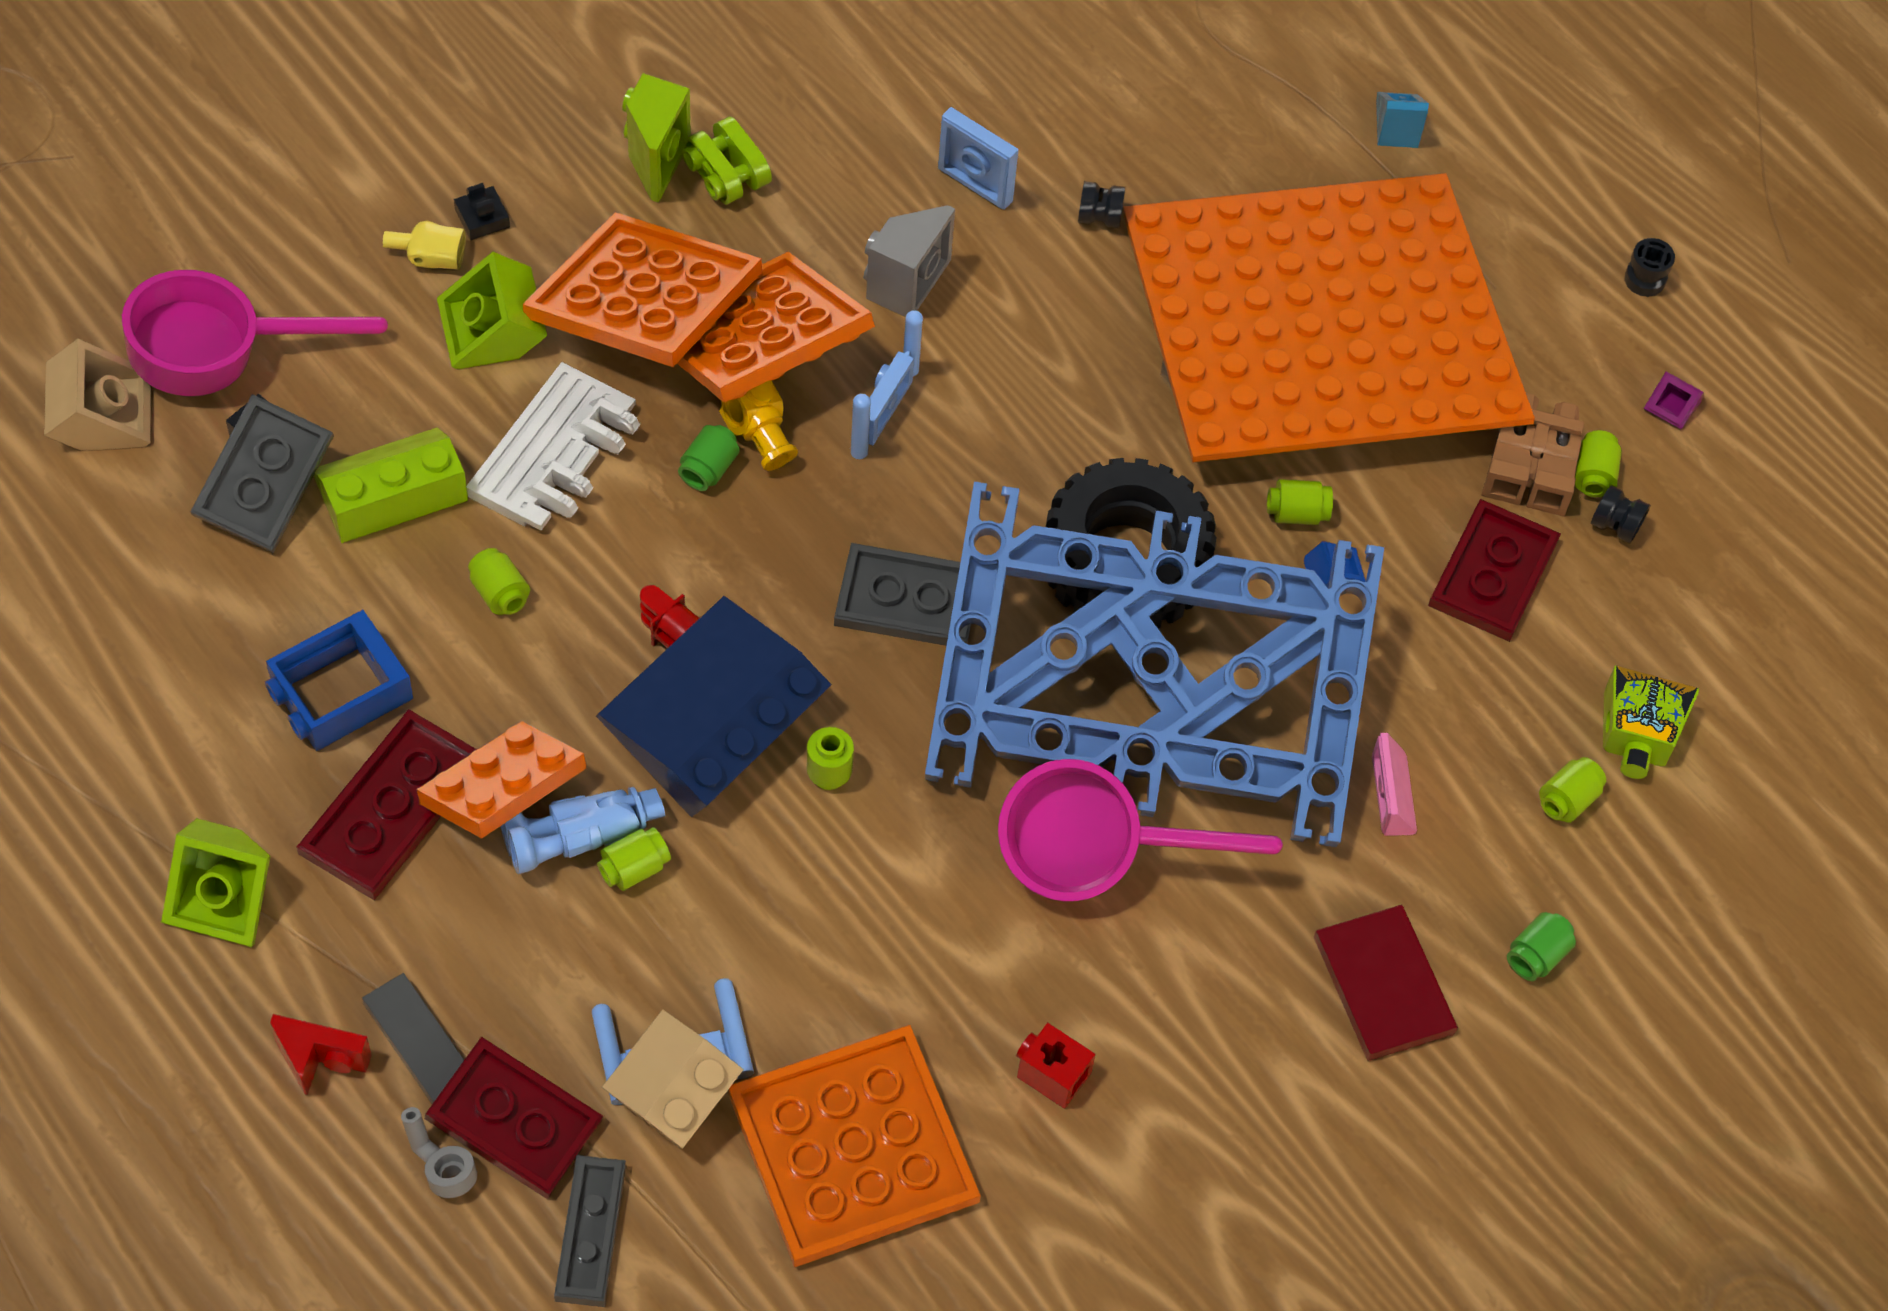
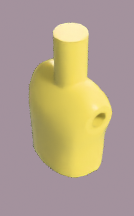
[383,221,466,270]

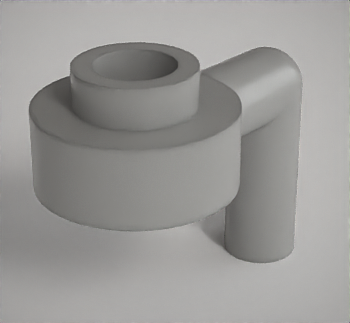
[401,1107,477,1198]

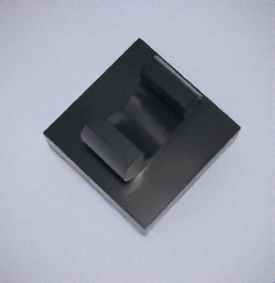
[454,183,510,241]

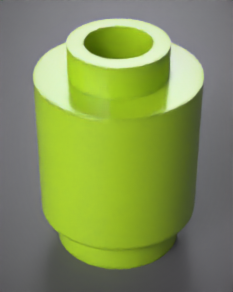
[1575,430,1622,497]
[1267,479,1333,525]
[468,548,530,615]
[806,727,854,790]
[1539,757,1606,823]
[597,827,671,891]

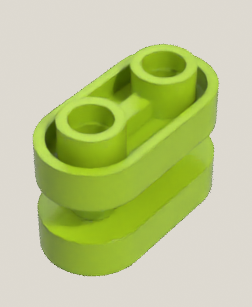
[682,116,772,205]

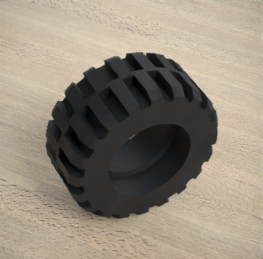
[1046,458,1217,629]

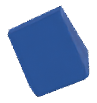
[1304,541,1365,588]

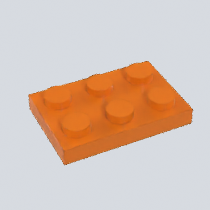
[417,721,587,839]

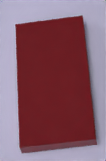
[296,709,477,900]

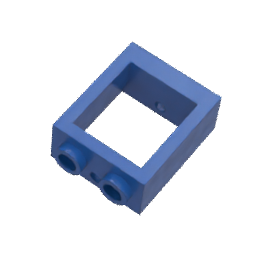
[265,610,413,752]

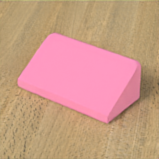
[1372,733,1417,836]

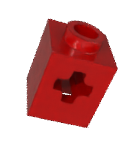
[1016,1022,1096,1109]

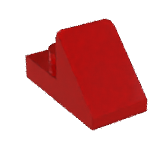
[270,1014,372,1095]

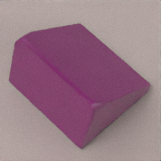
[1644,372,1704,430]

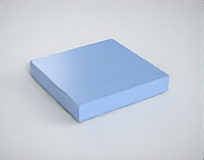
[938,107,1019,210]

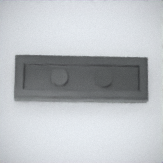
[362,973,464,1104]
[554,1155,626,1307]

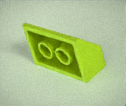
[314,427,468,543]

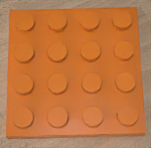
[523,212,762,367]
[677,252,875,403]
[728,1025,981,1268]

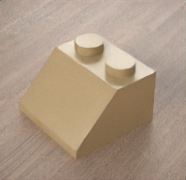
[44,339,151,451]
[602,1010,744,1149]

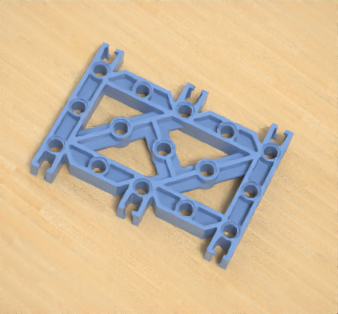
[925,481,1384,847]

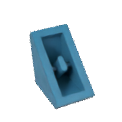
[1376,92,1429,148]

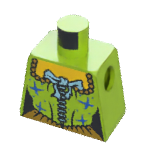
[1603,665,1699,779]

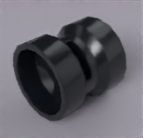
[1078,181,1126,229]
[1624,238,1675,297]
[1591,485,1651,544]

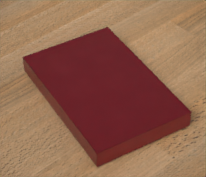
[1428,499,1561,642]
[1314,905,1458,1061]
[424,1036,603,1200]

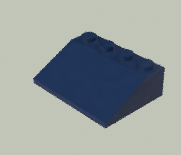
[596,596,832,817]

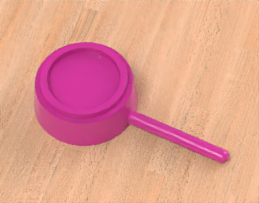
[122,270,388,396]
[998,759,1283,901]

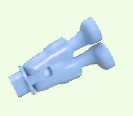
[500,787,665,874]

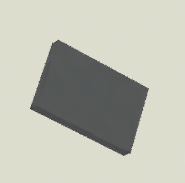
[190,394,334,553]
[834,543,972,646]

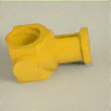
[719,380,798,471]

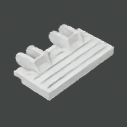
[466,362,641,530]

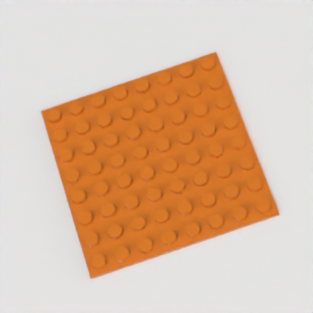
[1123,173,1535,462]

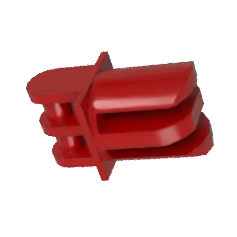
[640,585,699,648]

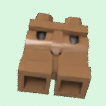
[1481,393,1585,516]

